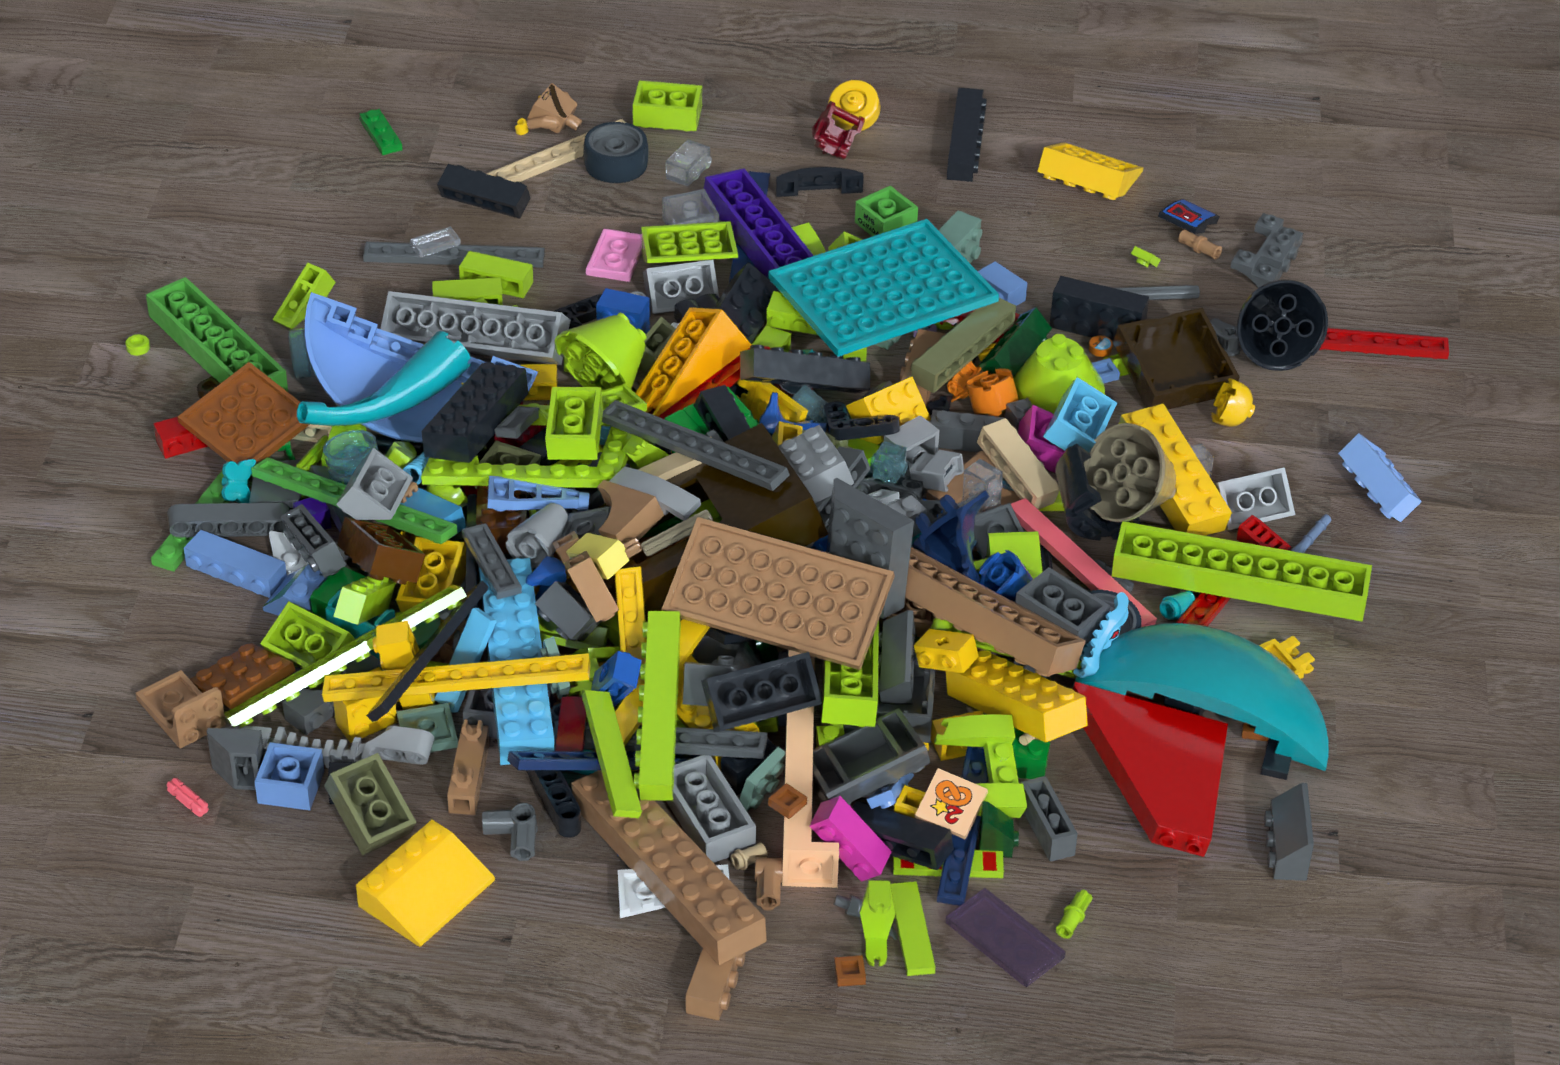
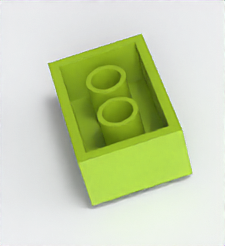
[633,80,702,131]
[545,387,603,460]
[260,601,355,683]

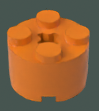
[966,368,1019,417]

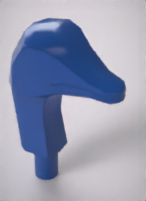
[759,393,827,437]
[526,556,567,614]

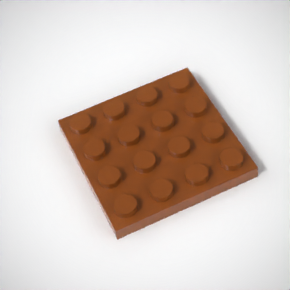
[178,362,310,465]

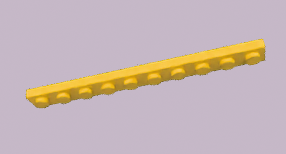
[322,653,590,702]

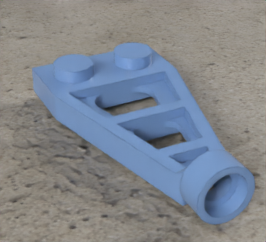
[487,476,589,512]

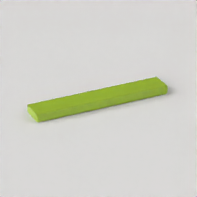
[582,690,642,818]

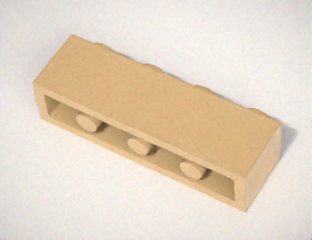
[977,418,1059,510]

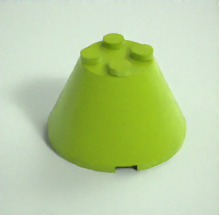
[554,313,647,390]
[1013,334,1105,414]

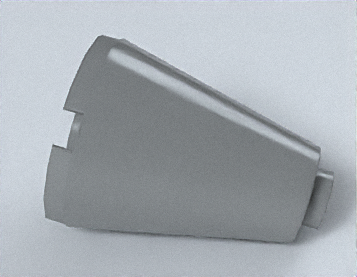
[506,503,568,570]

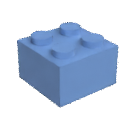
[255,742,324,811]

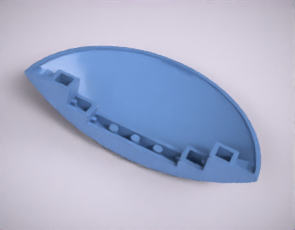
[305,292,538,443]

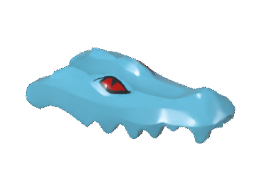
[1073,592,1129,678]

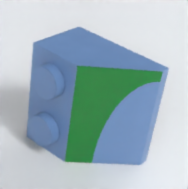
[263,564,328,616]

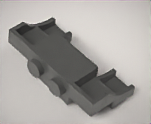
[1231,213,1304,288]

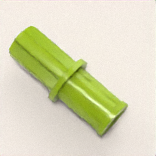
[1056,889,1092,939]

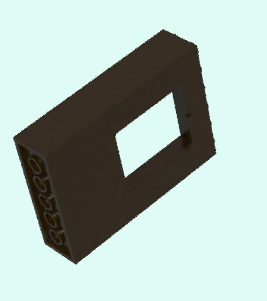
[595,423,829,622]

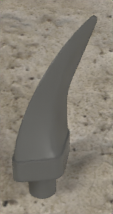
[833,894,898,940]

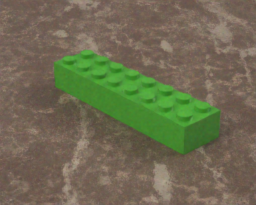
[146,277,288,392]

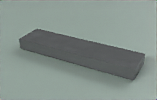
[462,523,522,600]

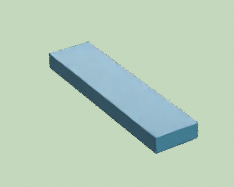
[435,608,497,713]

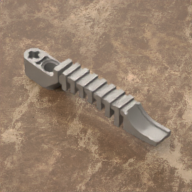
[225,726,434,768]

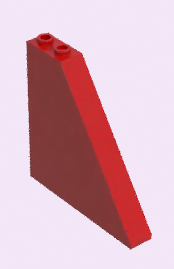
[1073,682,1228,857]

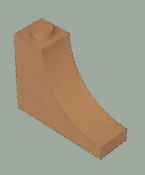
[597,480,664,544]

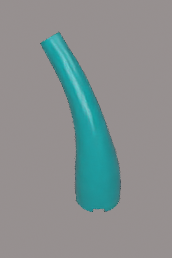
[297,331,471,426]

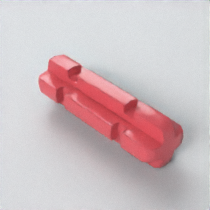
[166,778,209,817]

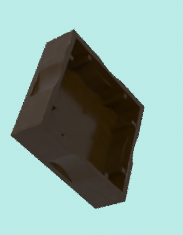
[1113,307,1240,410]

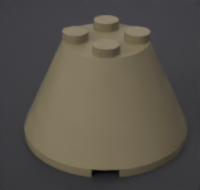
[1083,423,1176,522]

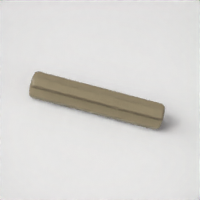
[641,510,713,556]

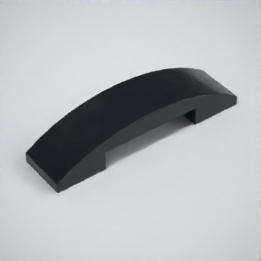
[776,167,864,197]

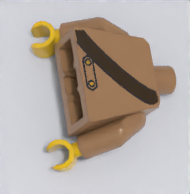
[515,83,583,135]

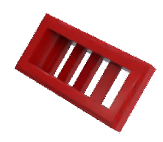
[1236,515,1292,551]

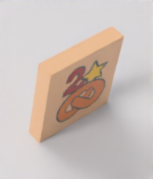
[915,768,988,839]

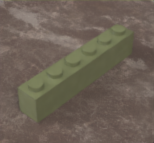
[910,298,1016,393]

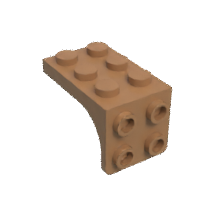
[136,670,226,749]

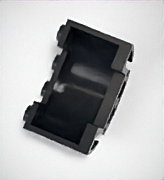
[1055,444,1141,541]

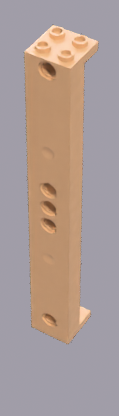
[783,552,840,888]

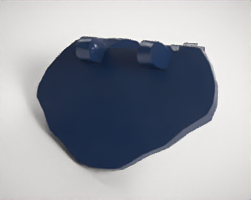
[911,489,990,582]

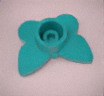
[221,459,256,503]

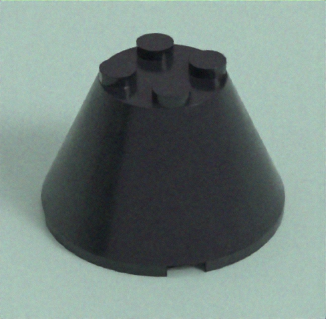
[1237,279,1328,371]

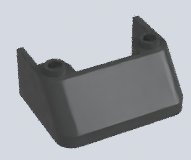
[683,635,763,706]

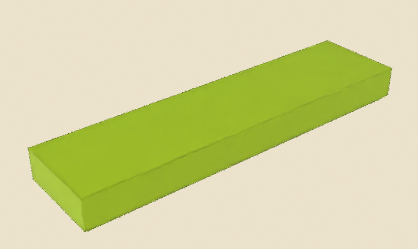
[891,881,936,976]

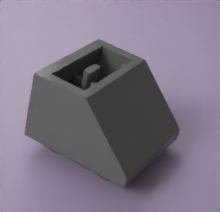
[207,728,265,790]

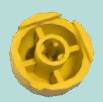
[1211,378,1255,427]

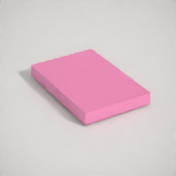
[586,229,642,282]

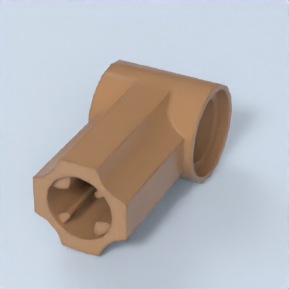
[755,857,783,910]

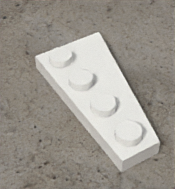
[618,865,729,918]

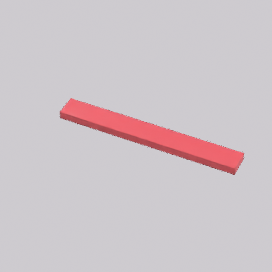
[1011,498,1157,627]

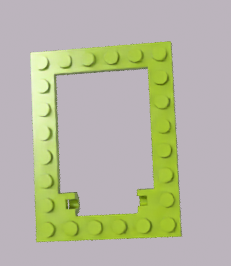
[421,403,632,488]

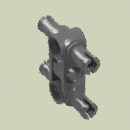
[856,461,926,500]

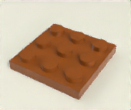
[190,643,296,709]

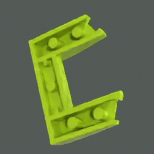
[934,714,1027,818]

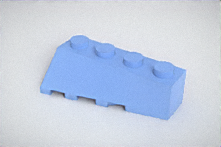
[1338,433,1422,522]

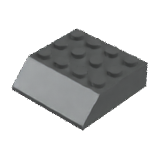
[826,478,914,619]
[813,708,931,805]

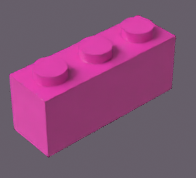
[809,796,892,881]

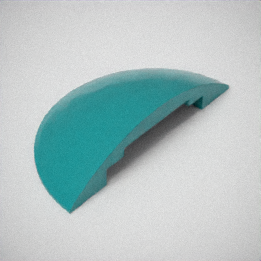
[1073,623,1329,771]

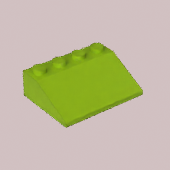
[641,221,738,263]

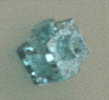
[871,441,908,484]

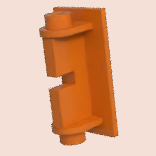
[947,361,982,402]

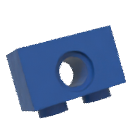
[591,651,642,707]

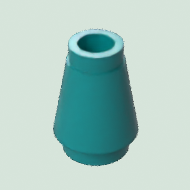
[1159,590,1195,620]

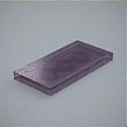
[946,888,1066,987]

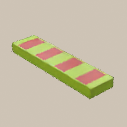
[893,850,1004,878]

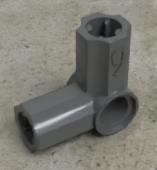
[482,803,538,861]

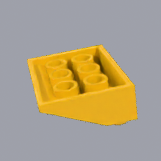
[1037,142,1143,200]
[356,820,495,947]

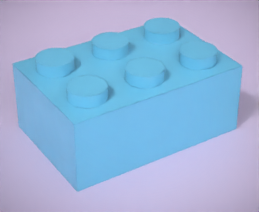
[1043,377,1117,453]

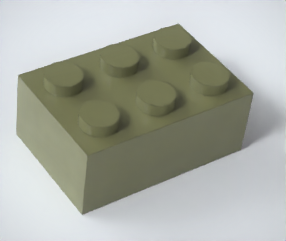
[324,753,417,856]

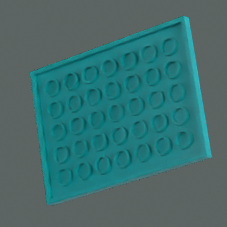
[769,219,999,357]

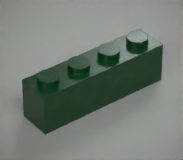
[979,307,1052,378]

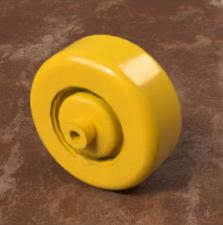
[828,80,881,131]

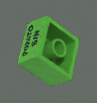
[855,186,918,237]

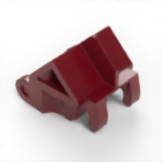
[812,101,865,159]

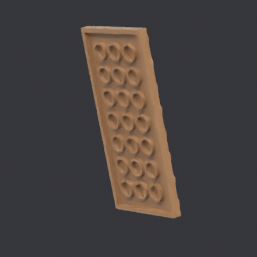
[661,517,895,670]

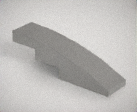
[609,466,701,521]

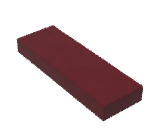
[555,697,587,751]

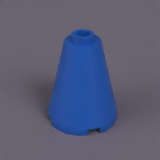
[977,550,1033,602]

